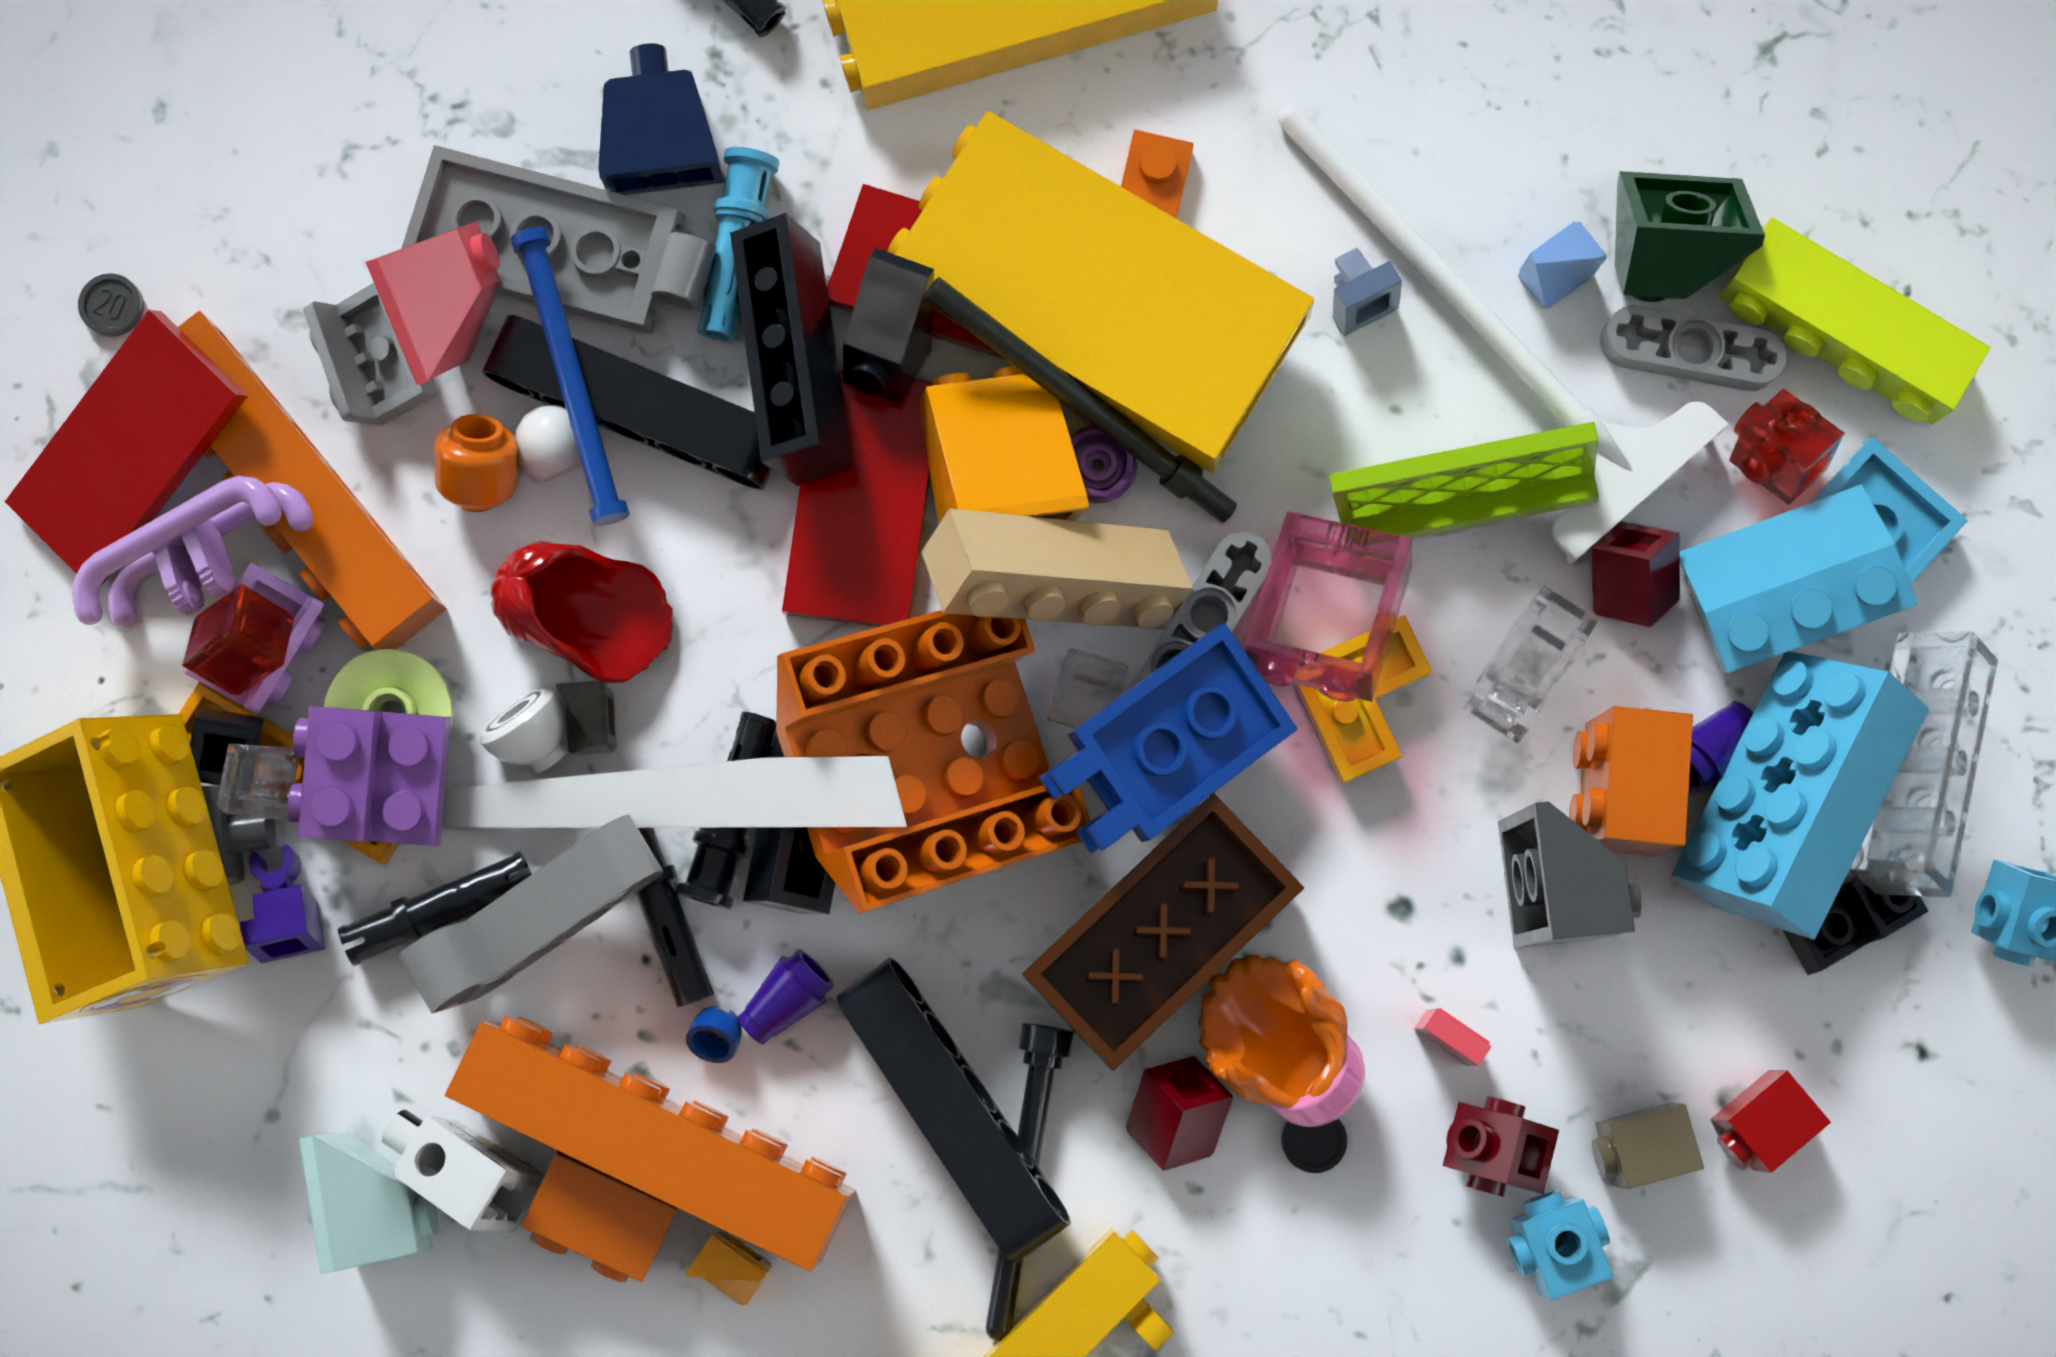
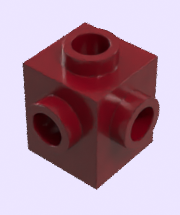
[1442,1096,1559,1197]

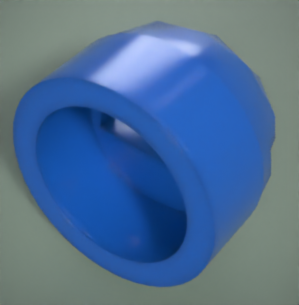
[686,1005,742,1063]

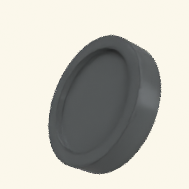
[78,273,144,337]

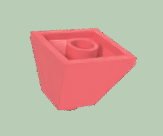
[365,221,501,385]

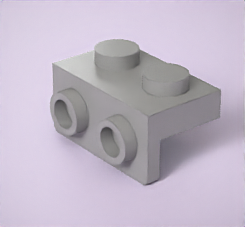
[303,283,438,425]

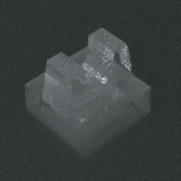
[216,744,300,820]

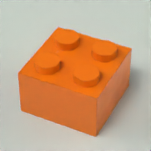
[1569,706,1693,856]

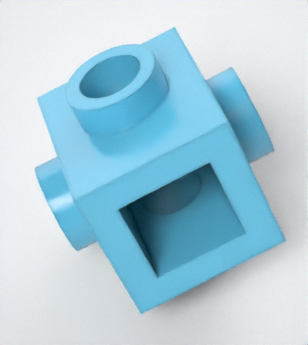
[1971,859,2056,967]
[1507,1190,1614,1300]

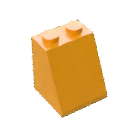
[918,366,1089,525]

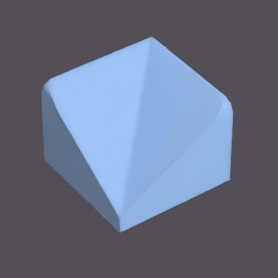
[1518,221,1606,308]

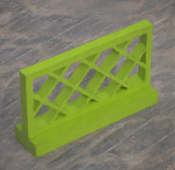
[1329,421,1599,551]

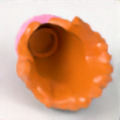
[1197,955,1366,1127]

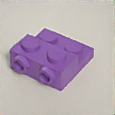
[287,706,451,846]

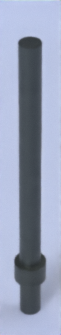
[924,277,1237,523]

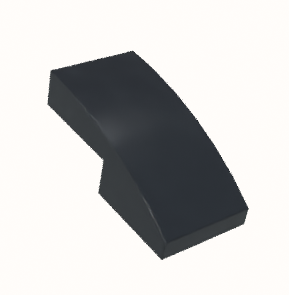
[1783,855,1929,975]

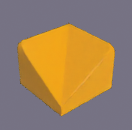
[685,1230,772,1305]

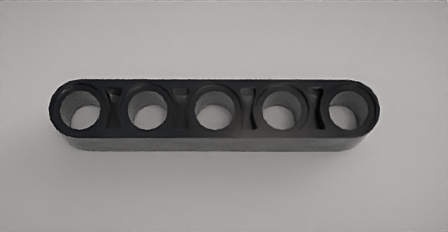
[482,315,772,490]
[836,957,1071,1263]

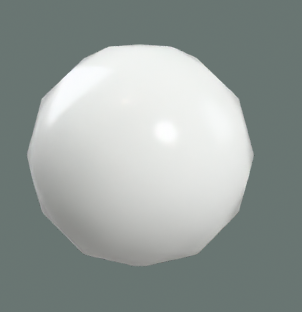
[515,404,582,481]

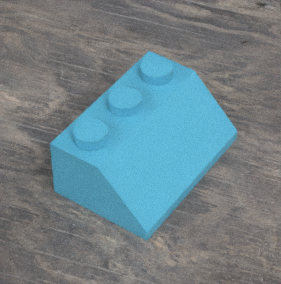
[1680,484,1918,673]

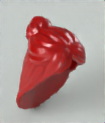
[490,541,673,684]

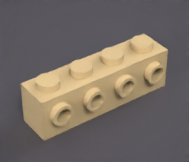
[921,508,1194,629]

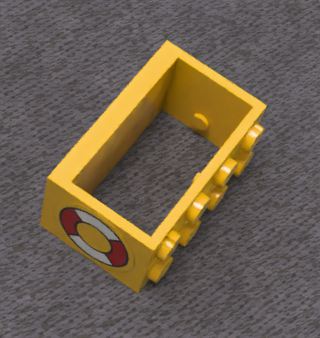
[0,714,250,1025]

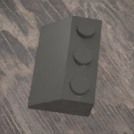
[1498,801,1642,948]

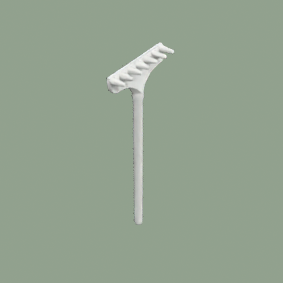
[1278,107,1729,564]

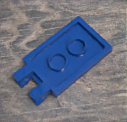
[1038,622,1298,854]

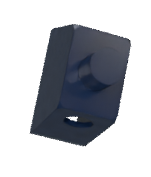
[598,43,725,195]

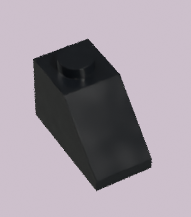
[843,247,934,404]

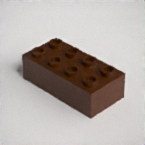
[1022,793,1305,1071]

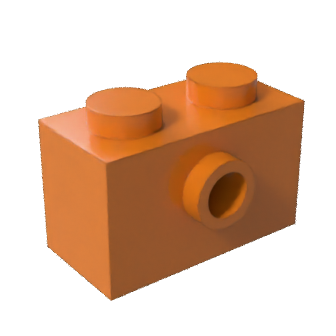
[520,1150,678,1282]

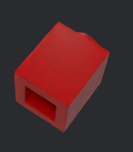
[1711,1070,1831,1173]

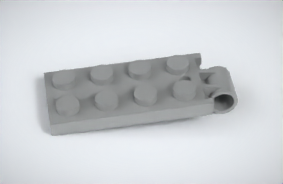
[401,145,717,334]

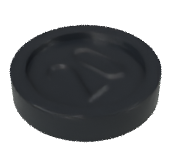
[1281,1118,1347,1173]

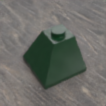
[1615,171,1765,302]

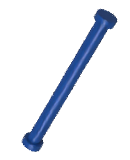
[510,227,630,526]

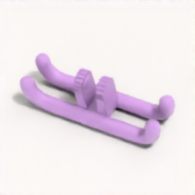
[72,476,314,629]

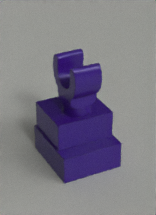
[240,844,325,964]

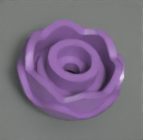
[1071,425,1138,503]

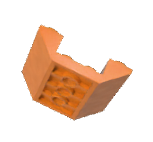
[776,610,1091,914]

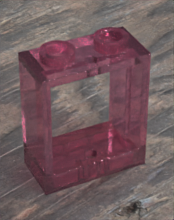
[1244,511,1412,702]

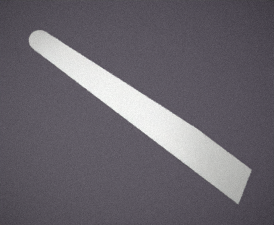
[442,756,907,828]

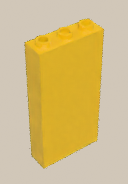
[823,0,1218,111]
[887,110,1315,474]

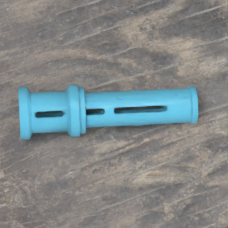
[697,147,780,341]

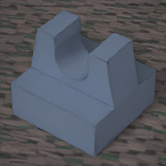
[1332,247,1402,336]

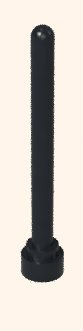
[986,1023,1074,1341]

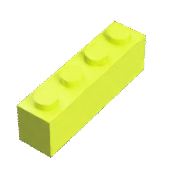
[1717,217,1991,425]

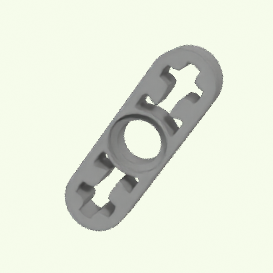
[1600,305,1787,391]

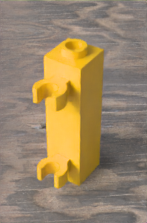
[983,1227,1174,1357]

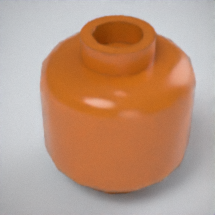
[435,414,519,512]

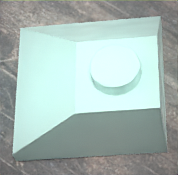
[299,1132,438,1275]

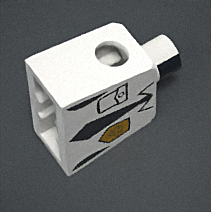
[382,1109,545,1233]

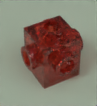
[1729,388,1845,505]

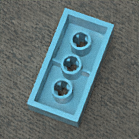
[1671,651,1930,940]

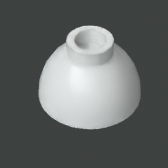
[480,688,567,774]

